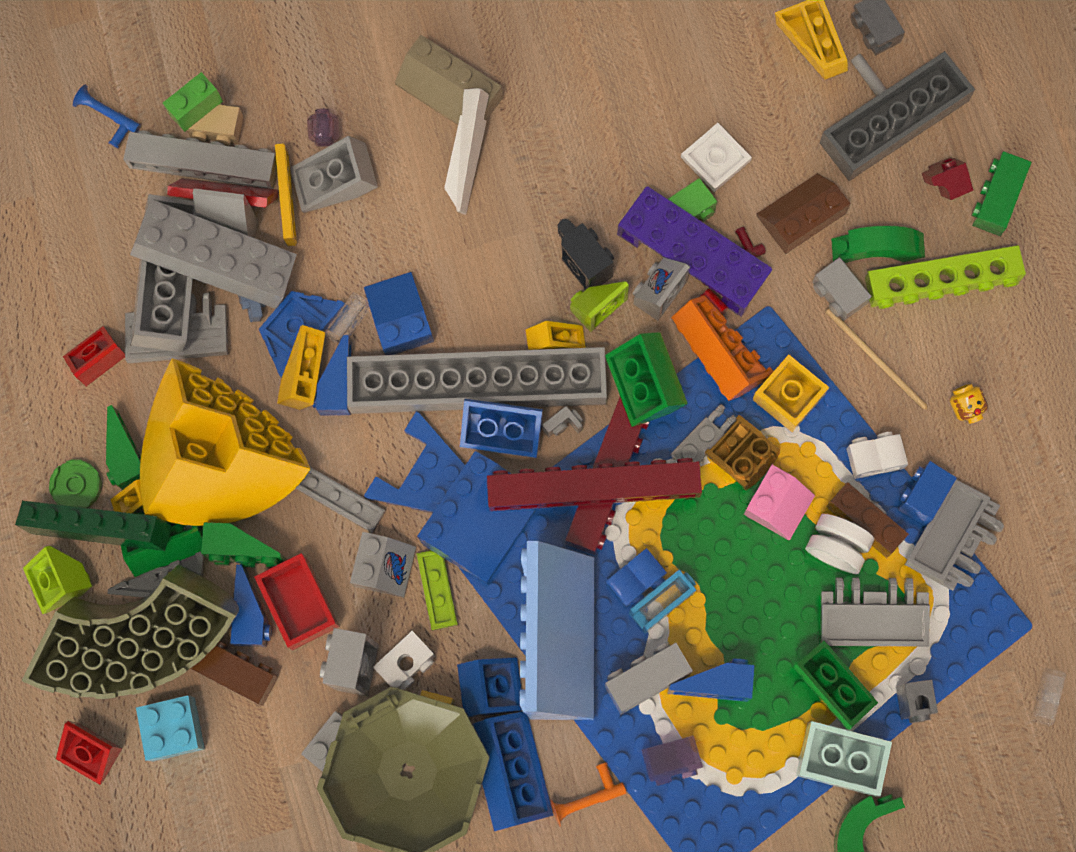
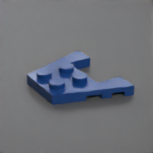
[364,411,465,513]

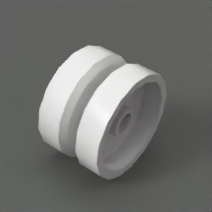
[805,514,875,574]

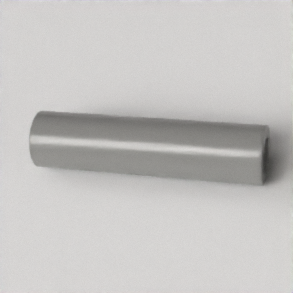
[851,54,887,96]

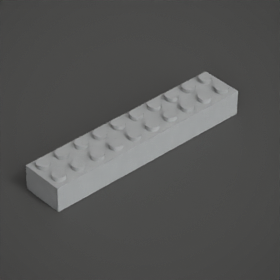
[347,347,607,414]

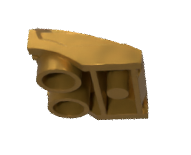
[705,415,780,490]

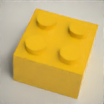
[753,354,829,433]

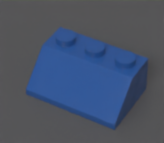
[460,399,543,458]

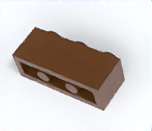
[826,482,909,558]
[190,641,278,706]

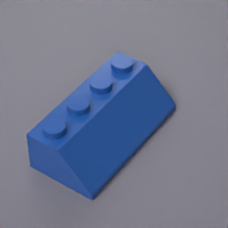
[473,711,554,831]

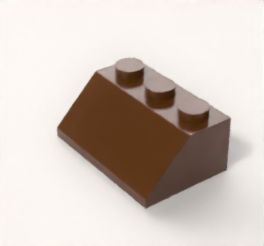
[756,173,851,254]

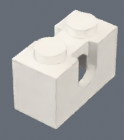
[373,631,435,690]

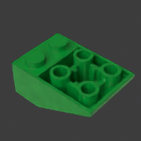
[201,522,288,568]

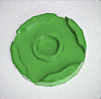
[49,460,102,508]

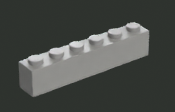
[123,131,277,189]

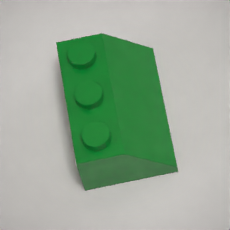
[605,332,688,427]
[121,511,203,577]
[792,641,878,730]

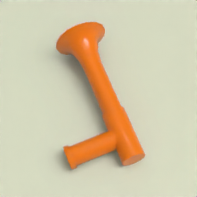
[550,762,626,827]

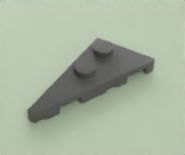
[107,552,205,598]

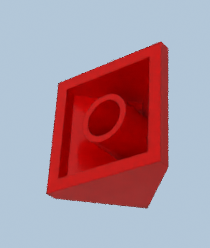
[63,326,125,387]
[56,721,123,785]

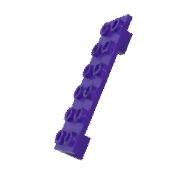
[617,186,772,317]

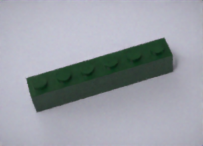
[15,500,172,551]

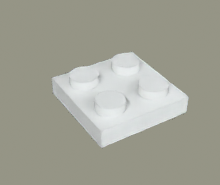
[681,123,752,192]

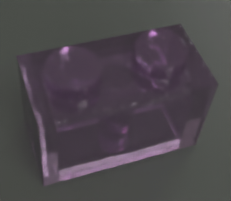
[641,735,703,786]

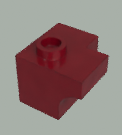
[922,157,974,200]

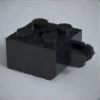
[557,219,614,290]

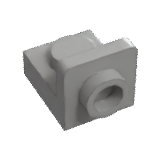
[542,406,583,438]

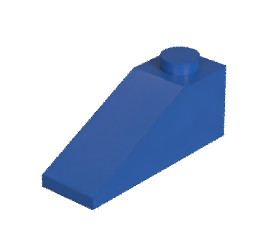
[313,335,352,416]
[230,565,272,647]

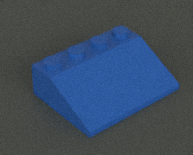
[417,451,537,584]

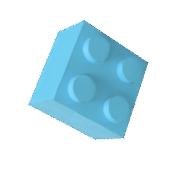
[136,695,205,762]

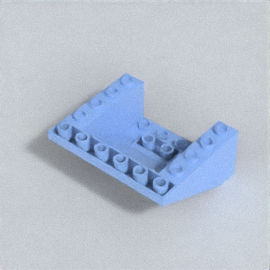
[520,541,594,720]

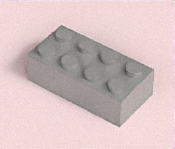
[320,628,379,696]

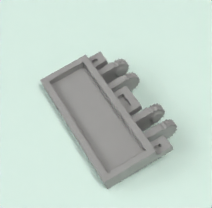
[125,293,228,363]
[905,480,1004,591]
[821,578,930,647]

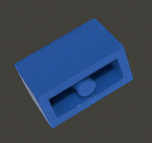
[898,461,957,527]

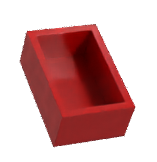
[254,553,340,650]

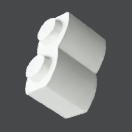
[846,432,908,479]

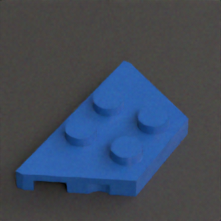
[259,291,346,378]

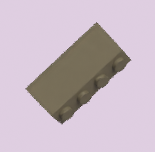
[395,35,503,125]

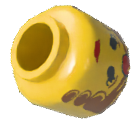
[950,383,988,424]

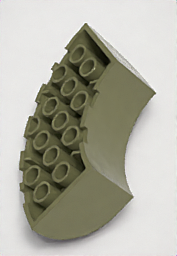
[22,564,239,699]

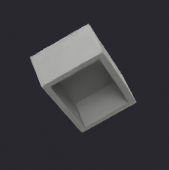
[605,642,693,715]

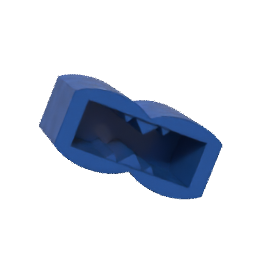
[606,548,667,607]

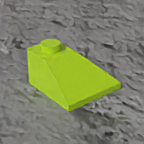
[570,281,629,332]
[23,546,92,614]

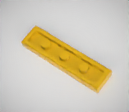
[275,144,297,246]

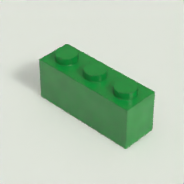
[971,151,1032,237]

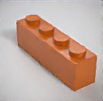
[671,295,774,401]

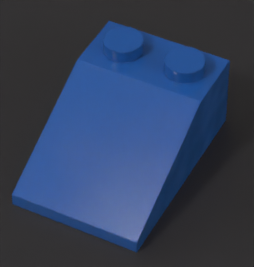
[364,272,434,355]
[667,659,754,702]

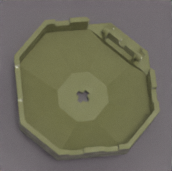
[317,686,490,852]

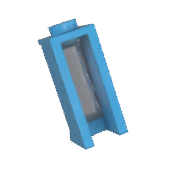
[629,570,696,634]

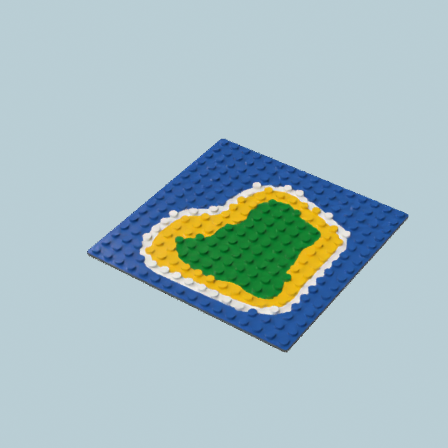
[459,306,1033,852]

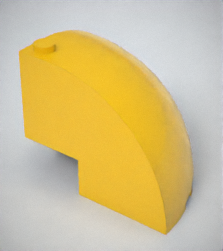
[140,358,310,526]

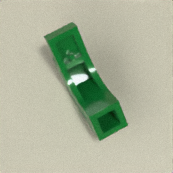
[831,226,925,263]
[834,794,905,852]

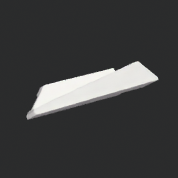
[445,88,489,215]

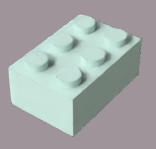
[796,721,892,797]

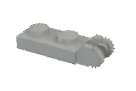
[670,404,736,463]

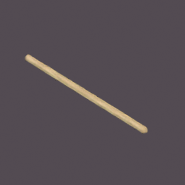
[825,308,927,409]

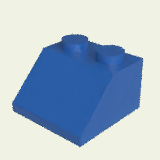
[457,657,522,717]

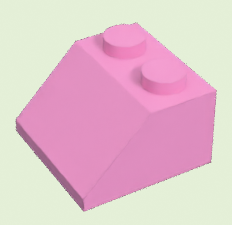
[744,465,815,540]

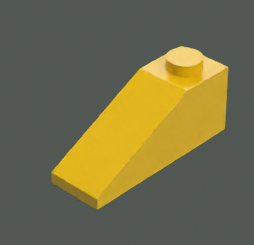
[277,325,325,410]

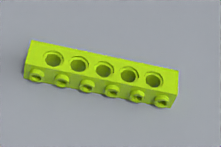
[865,245,1026,309]

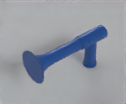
[73,84,141,149]

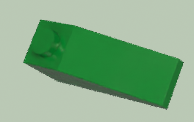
[106,405,141,490]

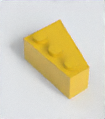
[775,0,848,80]

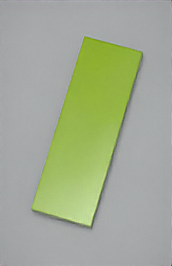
[417,551,458,631]

